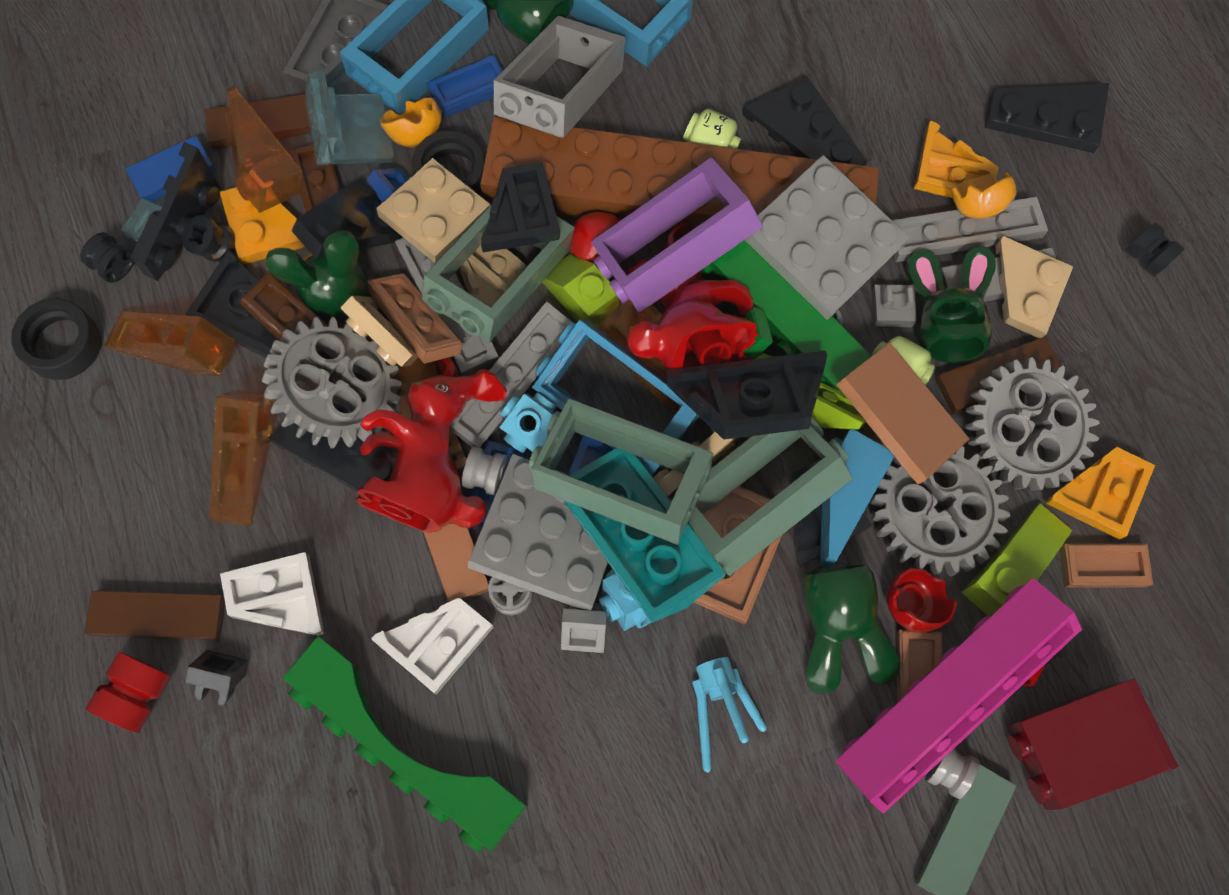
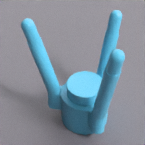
[692,657,767,772]

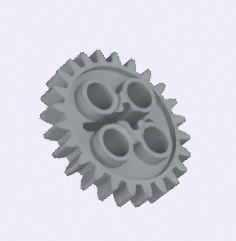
[262,317,402,448]
[965,358,1100,491]
[870,446,1010,576]

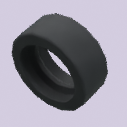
[412,130,485,195]
[11,298,101,380]

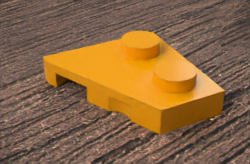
[914,121,999,198]
[220,181,305,265]
[1046,447,1155,540]

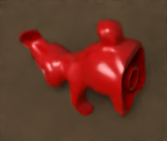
[625,221,758,370]
[355,357,507,533]

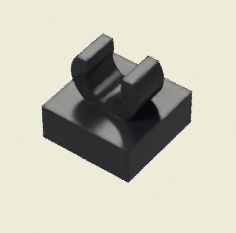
[185,650,248,706]

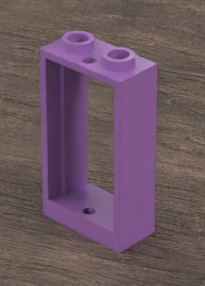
[591,157,763,313]

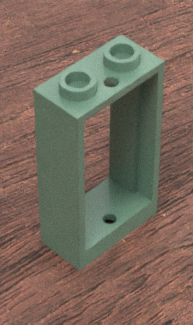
[422,206,575,343]
[528,398,713,545]
[671,418,853,577]

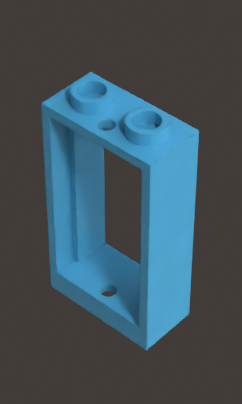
[340,0,489,115]
[569,0,693,67]
[532,320,699,476]

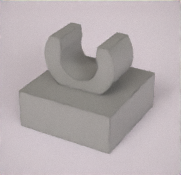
[871,284,916,327]
[561,603,607,653]

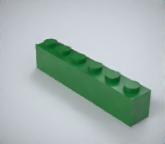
[700,240,871,392]

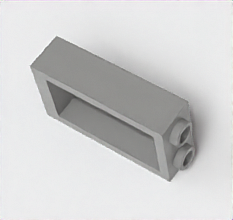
[494,16,626,138]

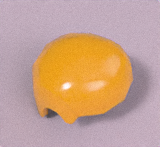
[380,97,442,148]
[951,172,1016,219]

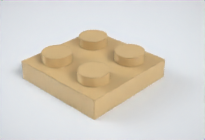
[376,158,491,264]

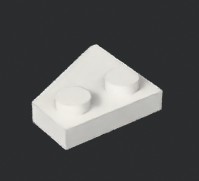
[220,552,325,636]
[372,598,493,695]

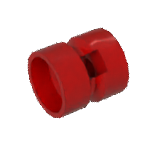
[85,651,171,734]

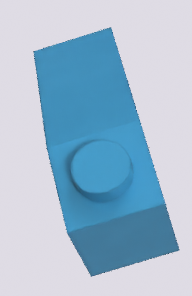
[820,429,895,570]

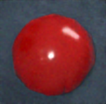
[569,212,621,263]
[886,568,957,633]

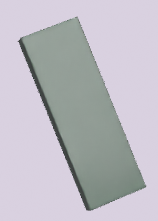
[914,764,1016,895]

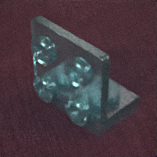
[305,71,394,165]

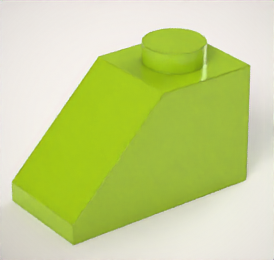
[542,254,619,328]

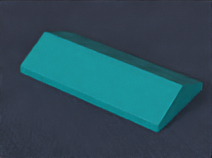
[563,448,726,623]

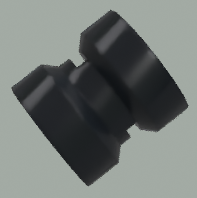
[1125,222,1185,277]

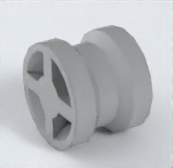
[462,447,507,496]
[488,577,533,616]
[925,748,980,799]

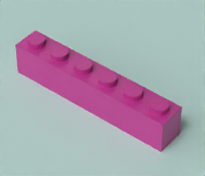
[835,578,1082,814]

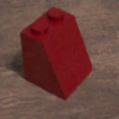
[1006,678,1179,810]

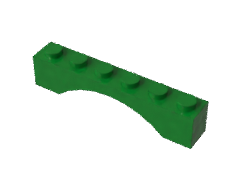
[282,636,528,853]

